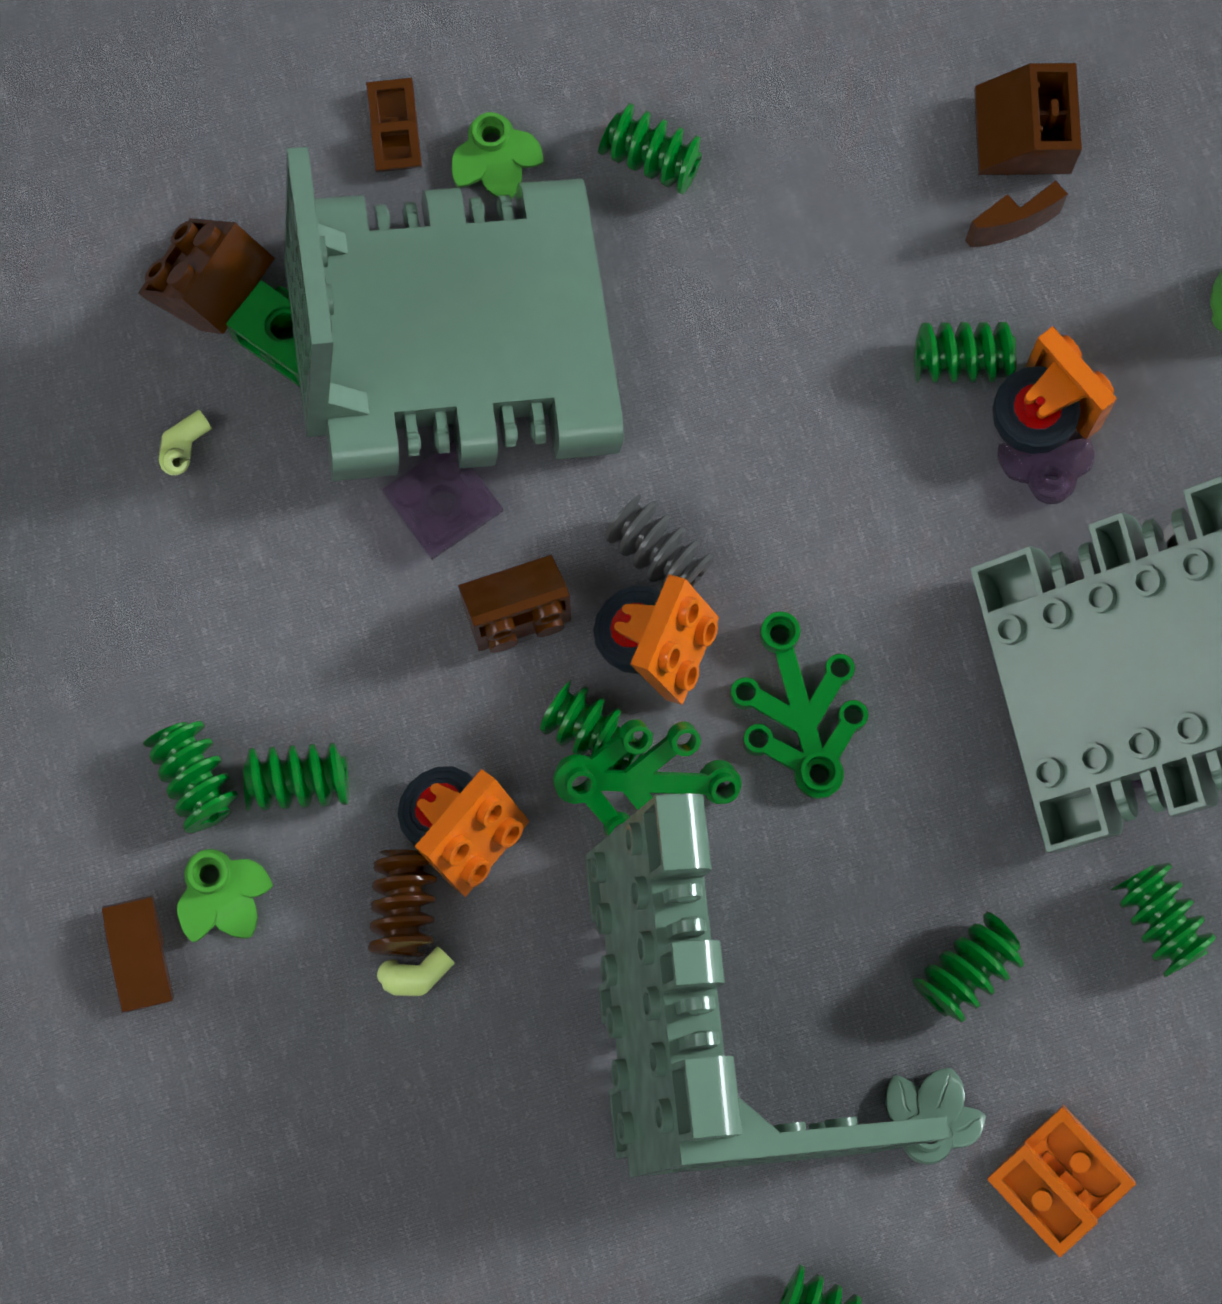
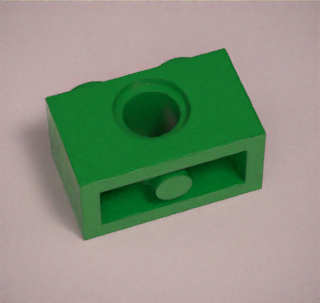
[226,280,300,387]

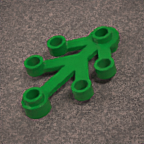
[730,611,868,799]
[553,719,742,836]

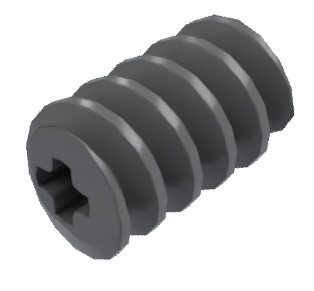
[604,495,714,590]

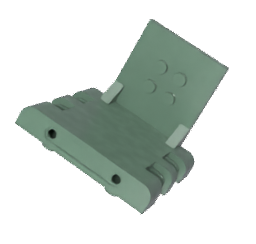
[284,147,624,481]
[970,476,1222,853]
[585,793,950,1177]

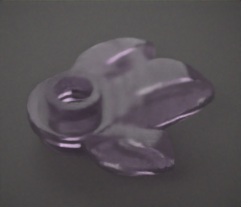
[997,439,1095,504]

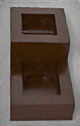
[366,77,422,172]
[965,180,1068,247]
[102,895,174,1013]

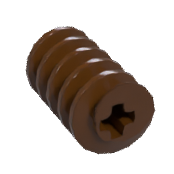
[368,849,437,957]

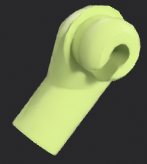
[159,410,212,475]
[377,946,455,996]

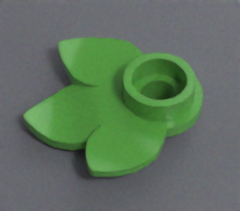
[452,112,543,200]
[177,849,273,943]

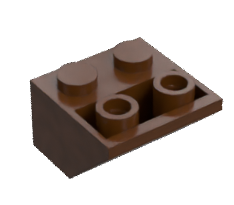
[974,63,1082,175]
[138,218,275,334]
[458,554,571,653]

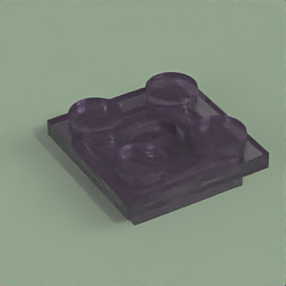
[382,441,503,560]

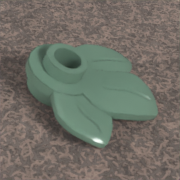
[885,1068,986,1165]

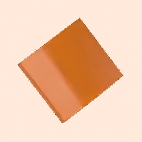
[987,1104,1136,1258]

